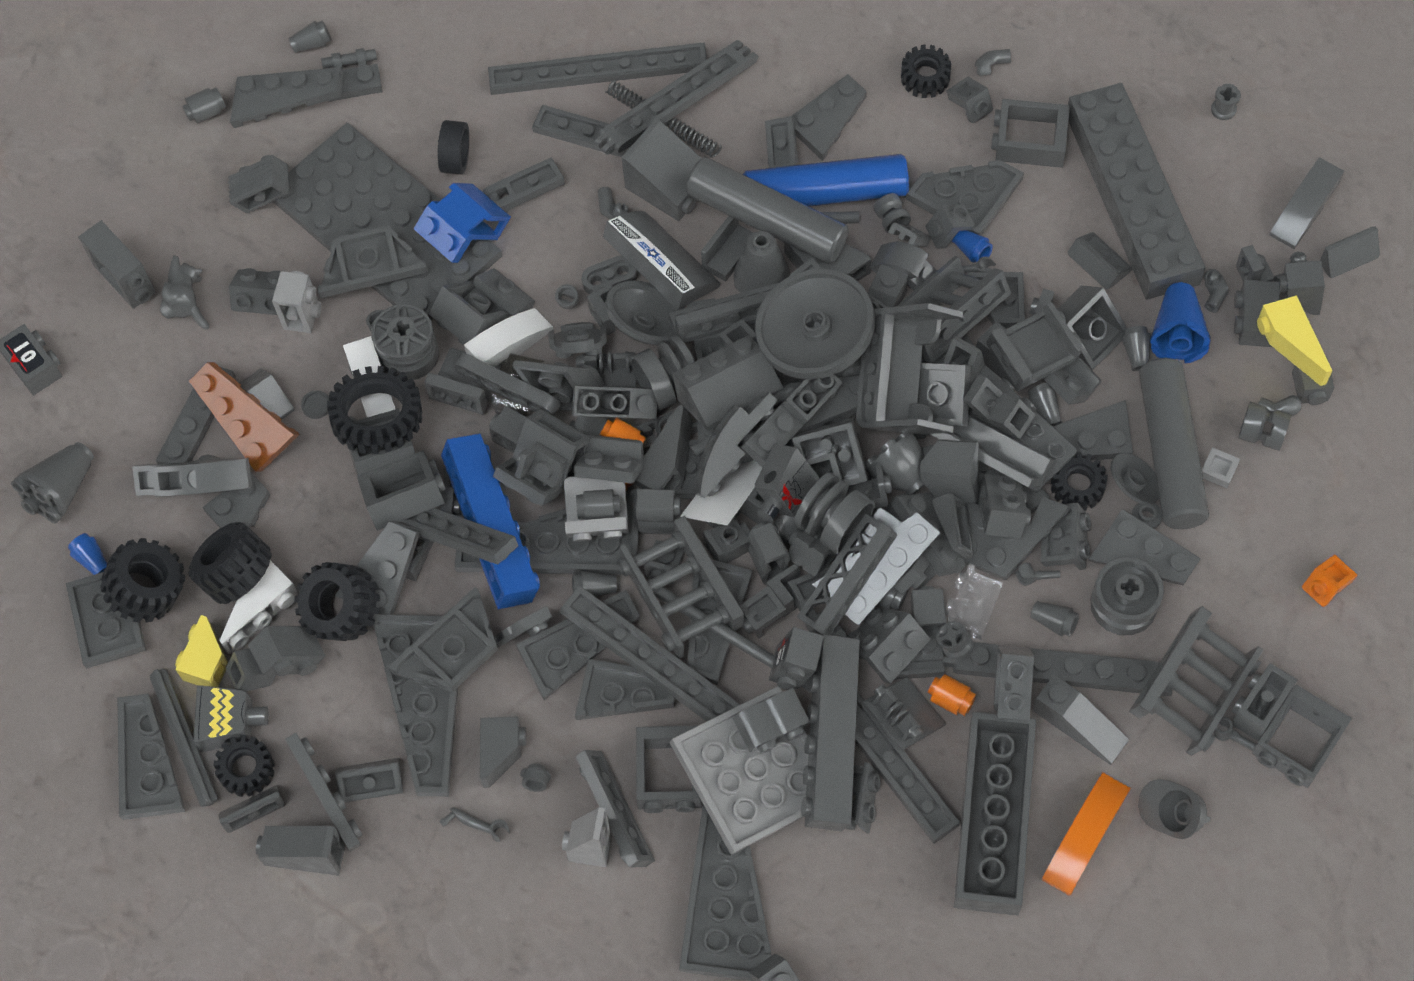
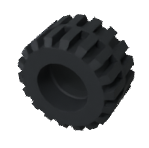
[188,522,272,604]
[100,538,185,623]
[294,562,380,641]

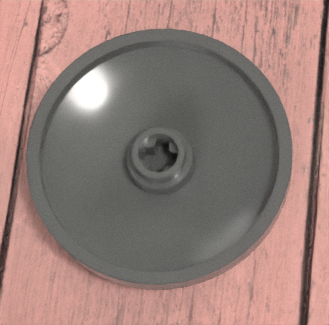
[755,269,875,379]

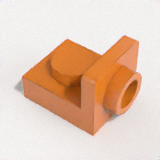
[1302,554,1358,607]

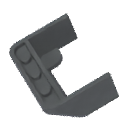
[856,303,963,434]

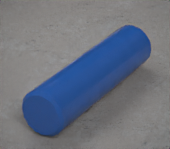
[743,154,909,207]

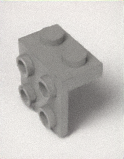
[564,476,629,542]

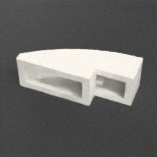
[464,308,553,367]
[343,336,395,417]

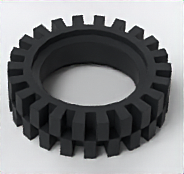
[327,366,423,454]

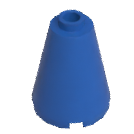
[1150,282,1210,363]

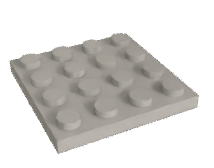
[669,686,808,855]

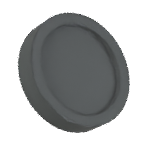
[301,391,329,419]

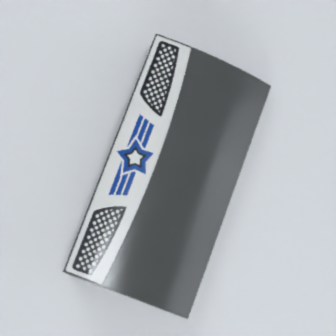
[603,211,720,310]

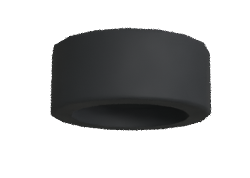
[438,120,469,174]

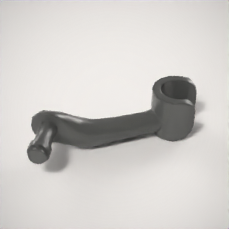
[440,807,510,842]

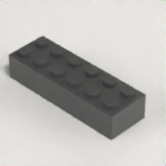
[954,712,1036,916]

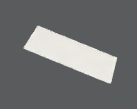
[680,460,762,525]

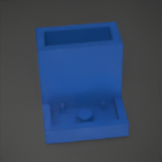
[414,183,511,263]

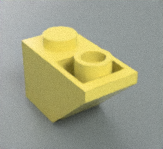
[175,615,228,687]

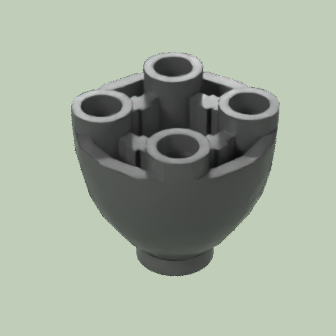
[865,433,925,495]

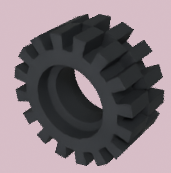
[901,44,952,98]
[1051,452,1108,511]
[213,735,275,797]

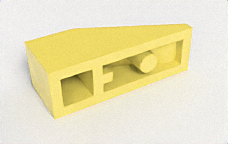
[1257,295,1332,386]

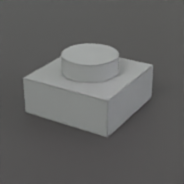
[1202,447,1240,488]

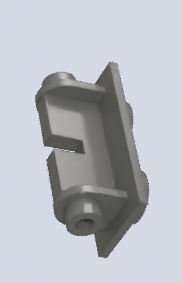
[845,762,881,833]

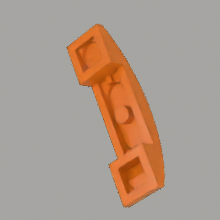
[1041,772,1131,896]

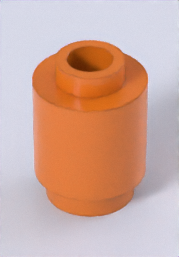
[599,418,646,443]
[928,674,977,716]

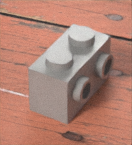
[272,271,321,333]

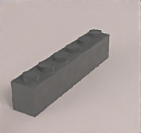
[801,634,860,831]

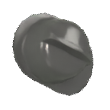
[1138,779,1211,839]

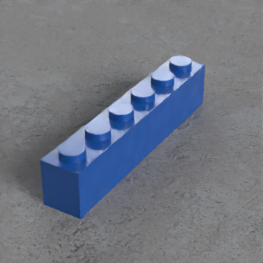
[441,434,540,610]

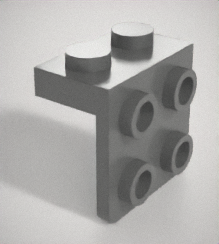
[847,607,931,684]

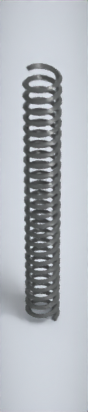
[605,80,722,158]

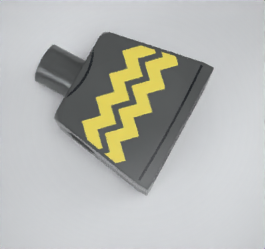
[193,685,269,752]

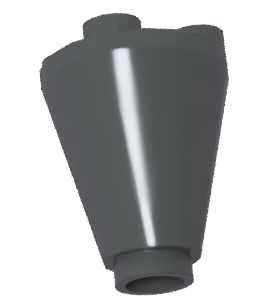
[11,442,94,524]

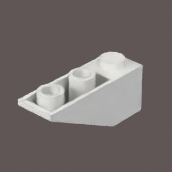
[219,560,299,654]

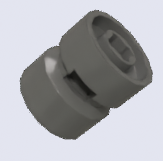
[1238,402,1291,451]

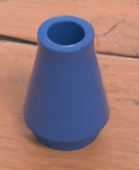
[951,230,993,263]
[68,533,108,575]

